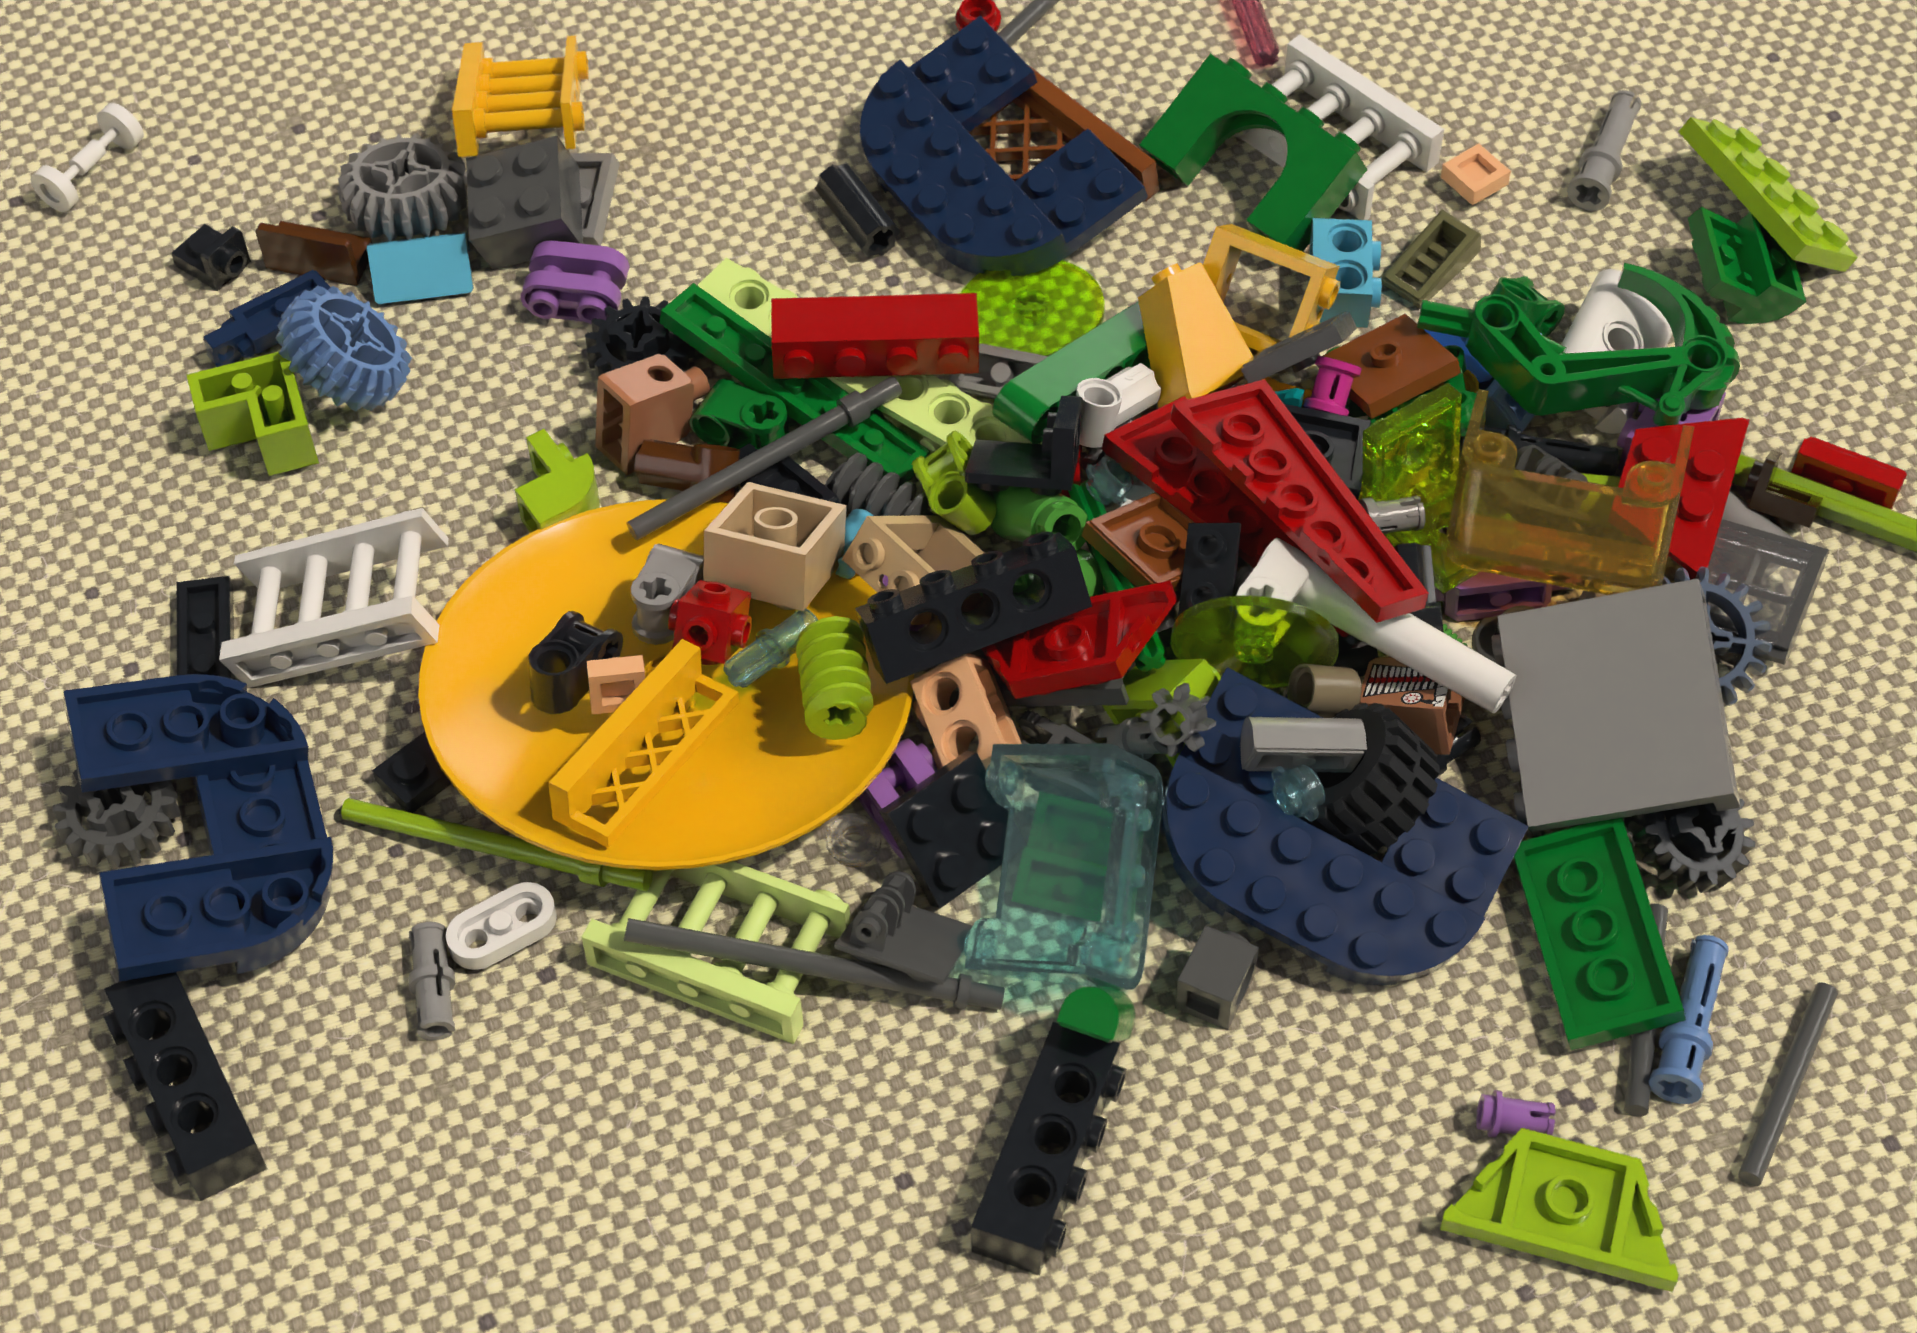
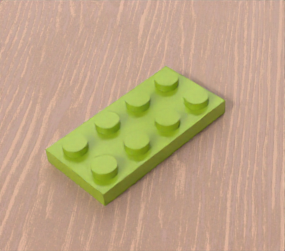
[1678,117,1858,272]

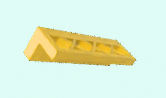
[548,639,739,848]

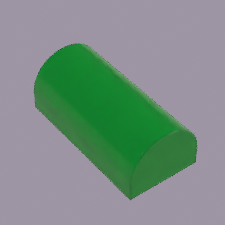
[1057,986,1135,1043]

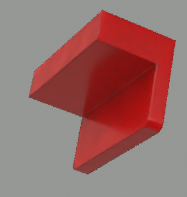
[1791,437,1907,510]

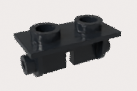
[1177,523,1242,638]

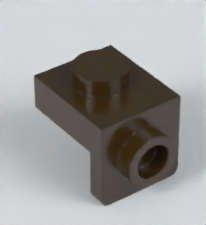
[1745,450,1823,530]

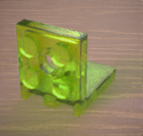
[1362,383,1528,594]

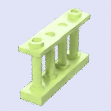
[581,861,851,1044]

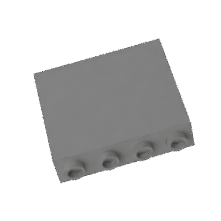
[1492,578,1741,837]

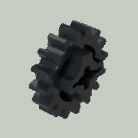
[585,297,695,380]
[1632,799,1756,893]

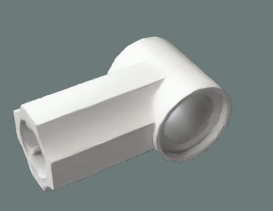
[1075,363,1161,448]

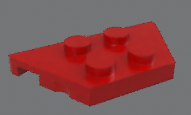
[1608,418,1750,580]
[980,581,1177,699]

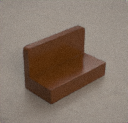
[255,221,372,286]

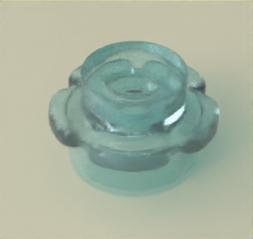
[1085,456,1134,505]

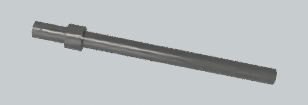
[626,376,902,541]

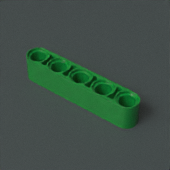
[992,301,1151,444]

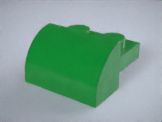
[1687,207,1807,324]

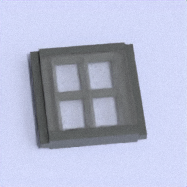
[1681,519,1829,665]

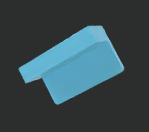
[367,232,474,304]

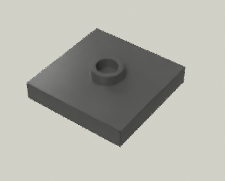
[1241,311,1357,383]

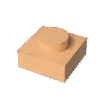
[1440,143,1511,206]
[587,655,645,714]

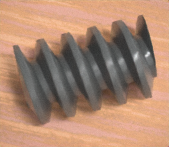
[825,453,933,518]

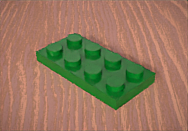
[1514,818,1686,1051]

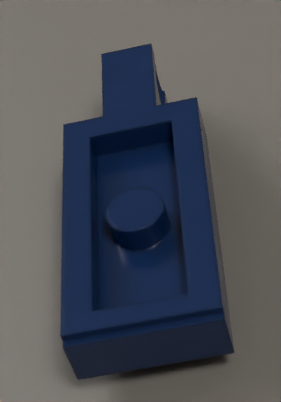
[203,269,331,367]

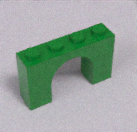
[1139,53,1368,252]

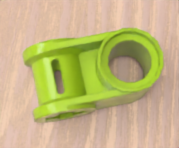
[912,431,997,535]

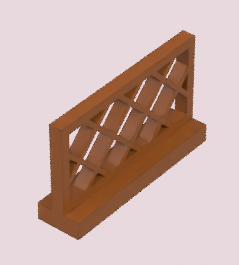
[969,63,1159,251]

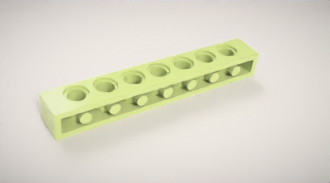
[698,258,1042,455]

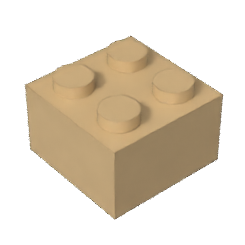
[703,482,847,611]

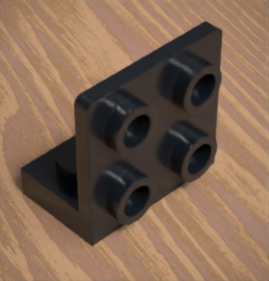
[965,395,1082,496]

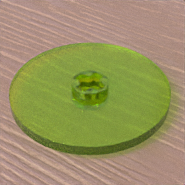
[961,260,1105,356]
[1171,596,1339,688]

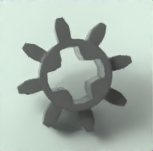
[1141,683,1217,757]

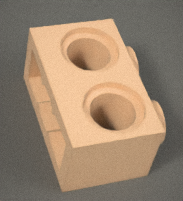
[910,653,1027,777]

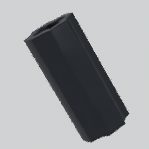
[814,163,900,257]

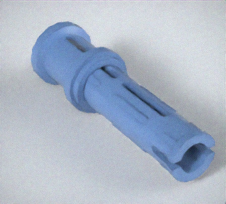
[1649,935,1729,1104]

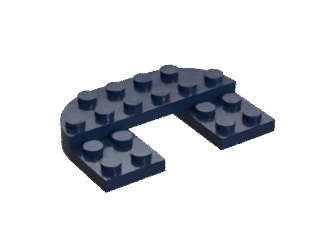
[860,16,1148,277]
[1161,667,1529,986]
[63,674,333,981]

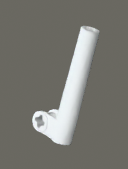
[1234,538,1516,713]

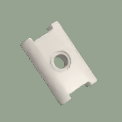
[1561,269,1673,434]

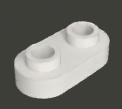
[446,882,557,970]

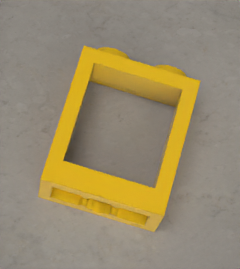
[1203,224,1340,351]

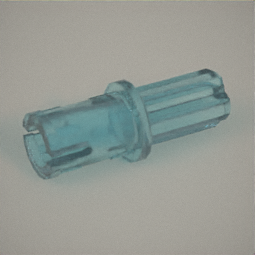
[723,609,818,688]

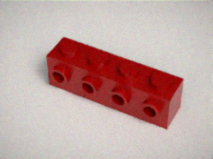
[771,293,979,379]

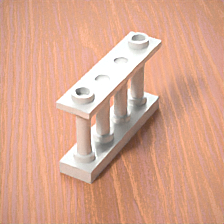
[1233,34,1444,220]
[219,508,449,688]

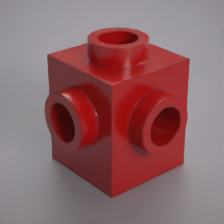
[668,580,752,665]

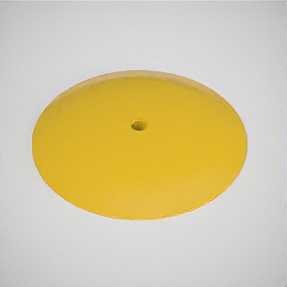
[418,499,914,870]

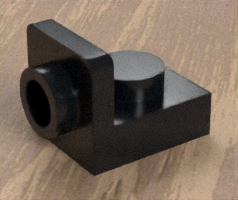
[171,224,251,291]

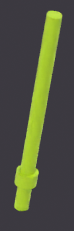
[341,798,653,891]

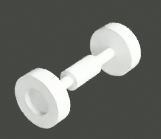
[31,103,144,212]

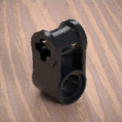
[529,611,623,714]

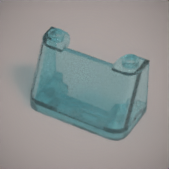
[964,744,1163,990]

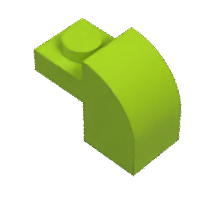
[515,429,600,533]

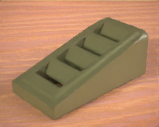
[1381,209,1481,309]

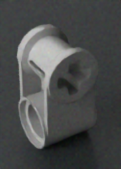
[631,543,704,645]

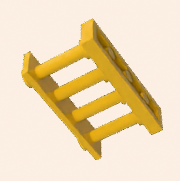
[452,35,589,157]

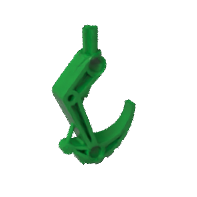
[1417,263,1740,426]

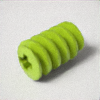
[796,616,873,740]

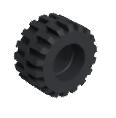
[1286,703,1440,855]

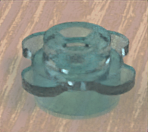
[1272,764,1325,822]

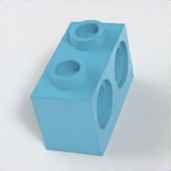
[1309,218,1382,328]

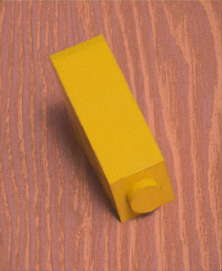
[1138,262,1253,408]

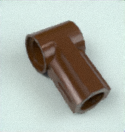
[634,440,740,503]

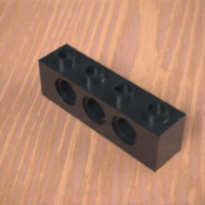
[855,532,1092,684]
[103,972,267,1201]
[971,1021,1127,1275]

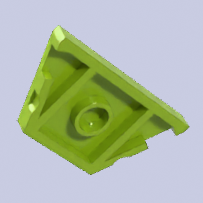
[1440,1128,1678,1292]

